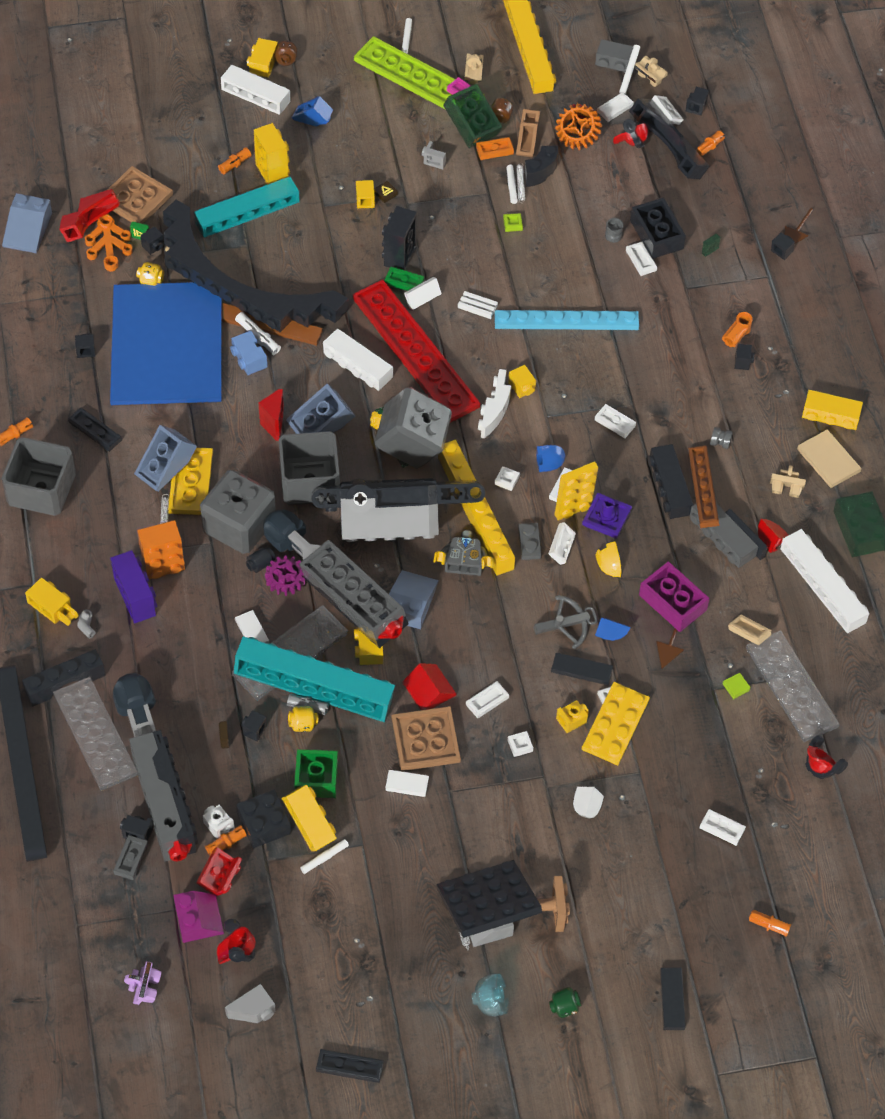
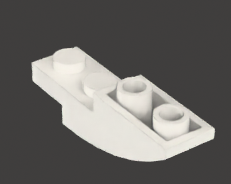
[478,369,511,438]

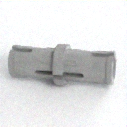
[287,693,329,715]

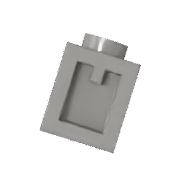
[422,141,446,169]

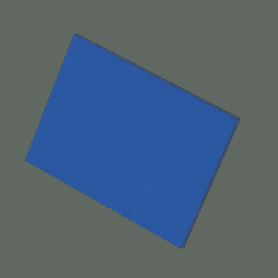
[110,282,222,405]

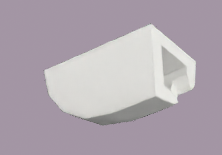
[573,787,604,818]

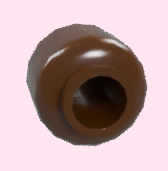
[275,40,297,66]
[489,98,513,124]

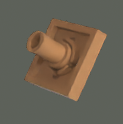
[537,876,570,932]

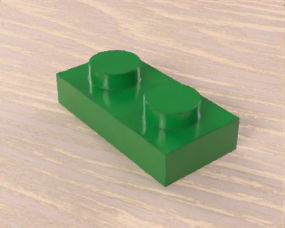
[385,267,424,291]

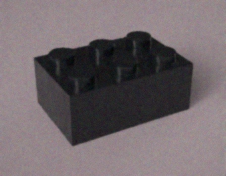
[630,197,686,259]
[382,206,417,270]

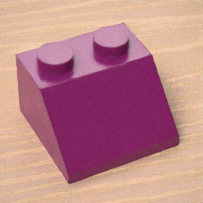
[173,891,224,943]

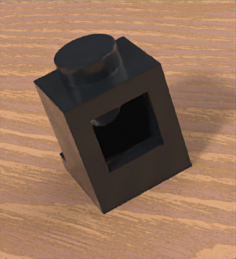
[685,86,709,116]
[120,815,154,841]

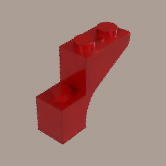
[59,189,120,242]

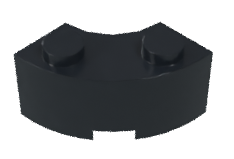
[524,145,558,187]

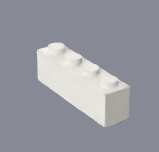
[221,65,290,115]
[323,329,393,391]

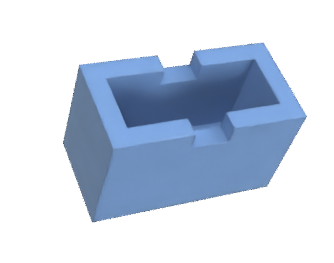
[230,331,267,375]

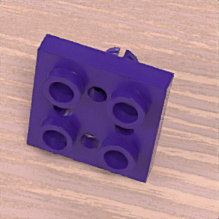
[582,493,632,539]

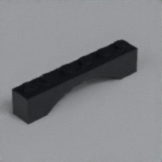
[629,98,710,179]

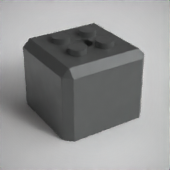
[375,387,452,469]
[279,431,340,505]
[1,437,76,516]
[200,470,276,554]

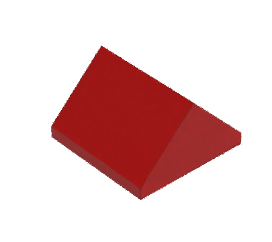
[258,389,284,441]
[402,663,457,710]

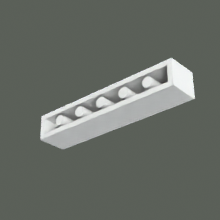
[780,529,869,633]

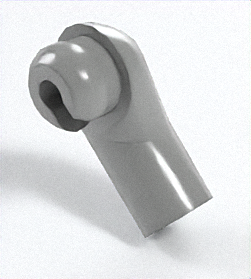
[77,609,96,639]

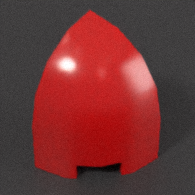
[758,519,789,553]

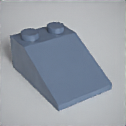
[2,193,52,253]
[286,384,355,434]
[134,425,197,492]
[389,570,438,630]

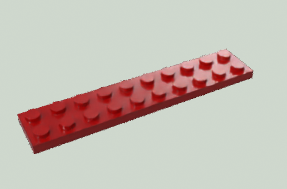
[352,280,480,423]

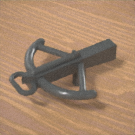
[533,595,598,649]

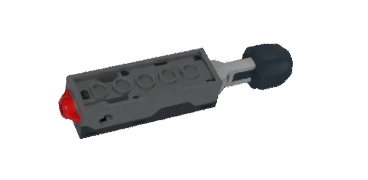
[264,510,409,649]
[113,673,198,862]

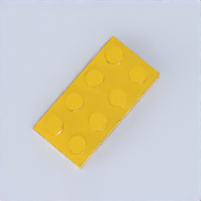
[168,448,213,515]
[555,462,598,520]
[582,682,650,766]

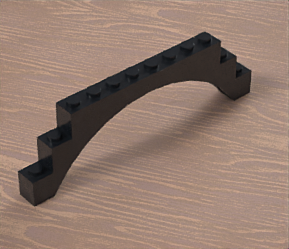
[163,199,348,332]

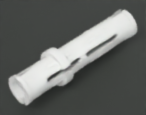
[235,312,281,355]

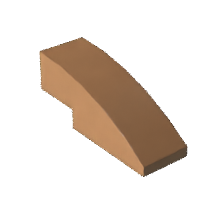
[516,109,540,157]

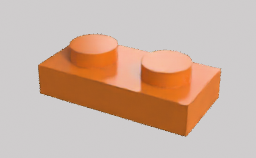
[476,137,514,160]

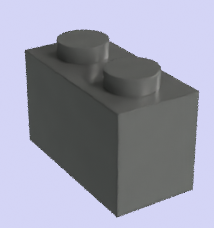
[595,39,634,72]

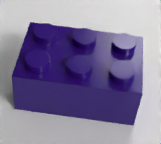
[110,550,157,624]

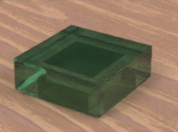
[702,234,721,257]

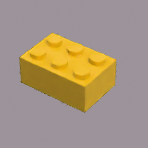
[254,123,290,185]

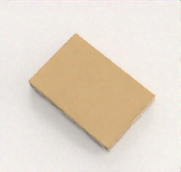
[797,429,861,488]

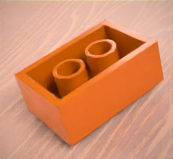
[137,520,185,579]

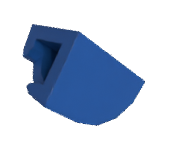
[536,445,565,472]
[595,616,631,641]

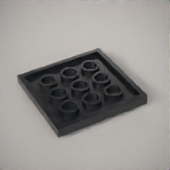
[436,860,542,938]

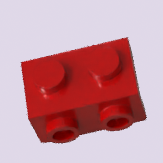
[196,847,242,896]

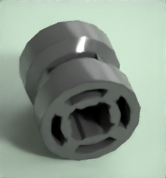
[605,218,624,243]
[710,427,733,449]

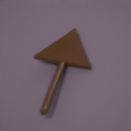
[785,208,813,244]
[656,628,684,669]

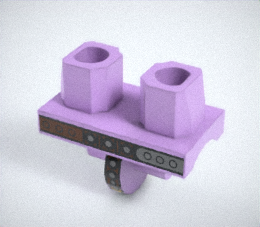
[124,961,161,1005]

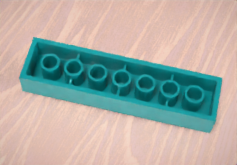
[234,636,395,722]

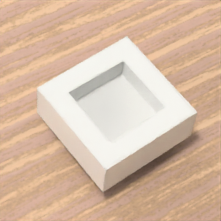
[495,466,520,491]
[508,731,533,757]

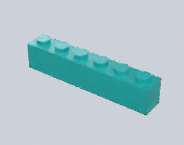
[194,177,299,238]

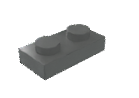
[518,523,541,560]
[113,835,148,880]

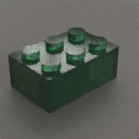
[443,84,502,148]
[833,491,885,557]

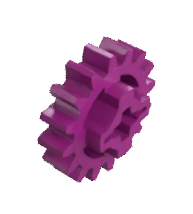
[265,556,306,596]

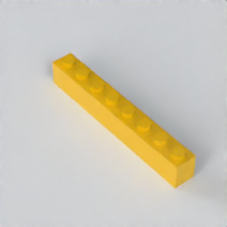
[503,0,556,94]
[438,440,515,576]

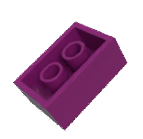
[639,561,710,632]

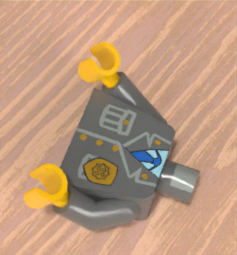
[433,531,493,576]

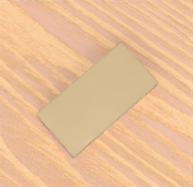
[728,615,771,645]

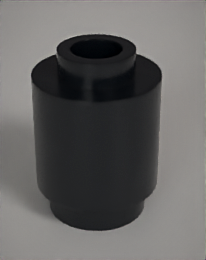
[246,547,276,573]

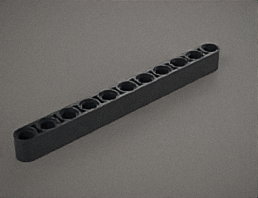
[0,665,47,862]

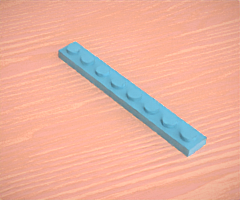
[494,310,639,330]

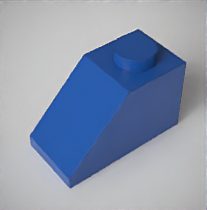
[292,96,333,127]

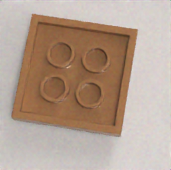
[107,166,173,224]
[391,707,461,771]

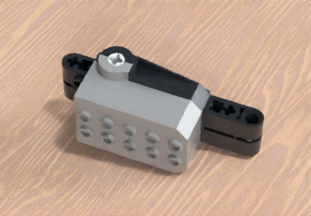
[311,478,486,542]

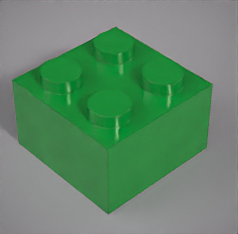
[294,749,338,798]

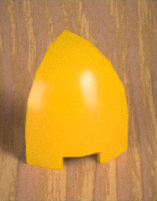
[595,541,621,577]

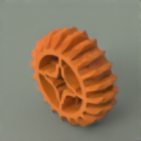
[555,103,602,150]

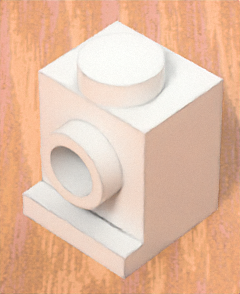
[203,805,234,839]

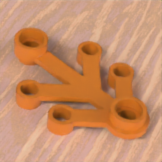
[85,214,133,272]

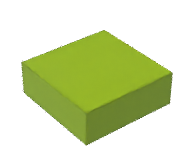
[503,213,523,232]
[723,673,751,699]

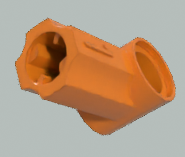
[722,312,752,348]

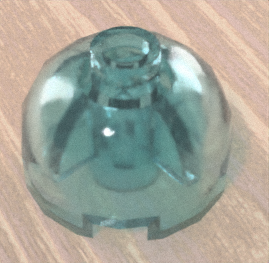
[472,973,509,1017]

